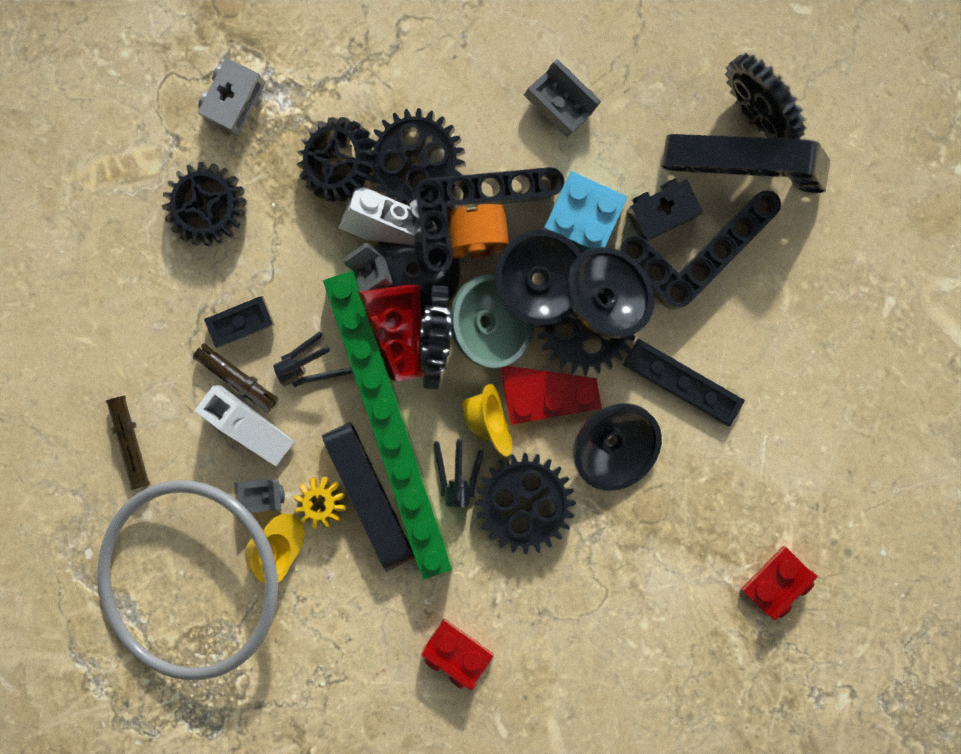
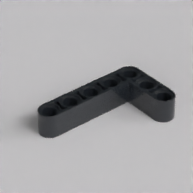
[661,134,830,193]
[409,167,565,275]
[618,190,781,310]

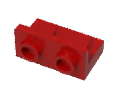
[741,546,818,621]
[421,618,494,691]

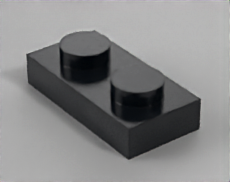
[204,296,275,348]

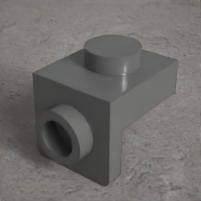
[343,243,393,291]
[234,479,285,513]

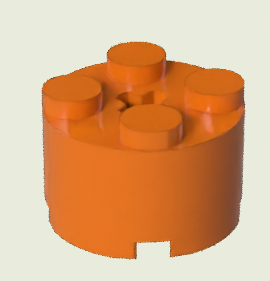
[446,204,509,259]

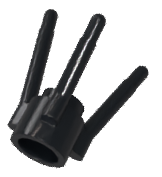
[273,332,353,388]
[434,439,483,507]

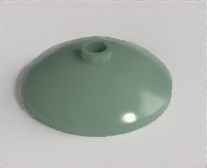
[451,274,534,368]

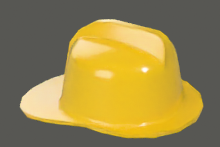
[462,384,513,457]
[245,513,305,585]

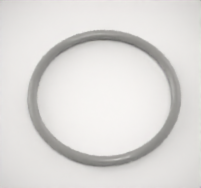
[98,480,278,680]

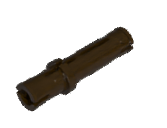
[193,343,279,414]
[105,395,150,490]

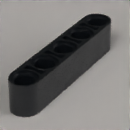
[322,422,415,572]

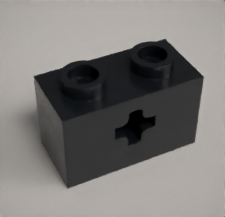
[627,178,703,241]

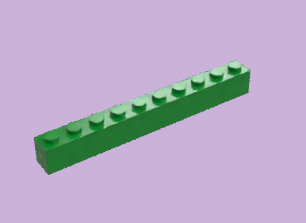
[323,270,453,580]

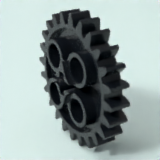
[725,53,807,139]
[371,108,466,207]
[419,285,452,390]
[536,298,636,376]
[475,452,576,554]

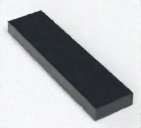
[622,338,745,427]

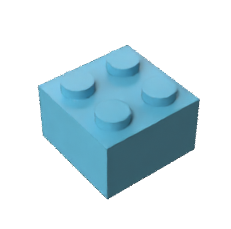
[544,171,628,252]

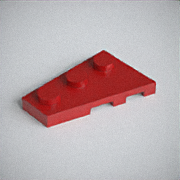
[358,284,424,382]
[500,365,602,425]

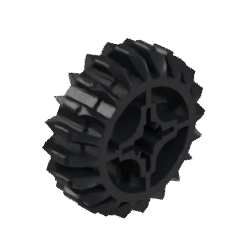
[296,117,380,202]
[162,162,248,247]

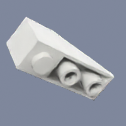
[339,187,437,245]
[194,385,295,466]

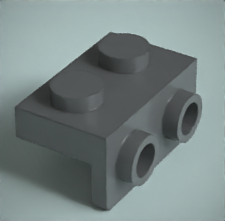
[524,59,601,138]

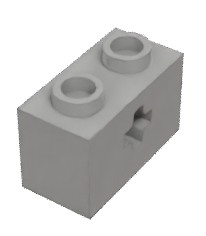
[197,57,265,136]

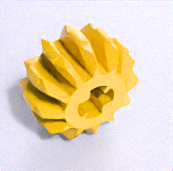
[293,476,347,529]

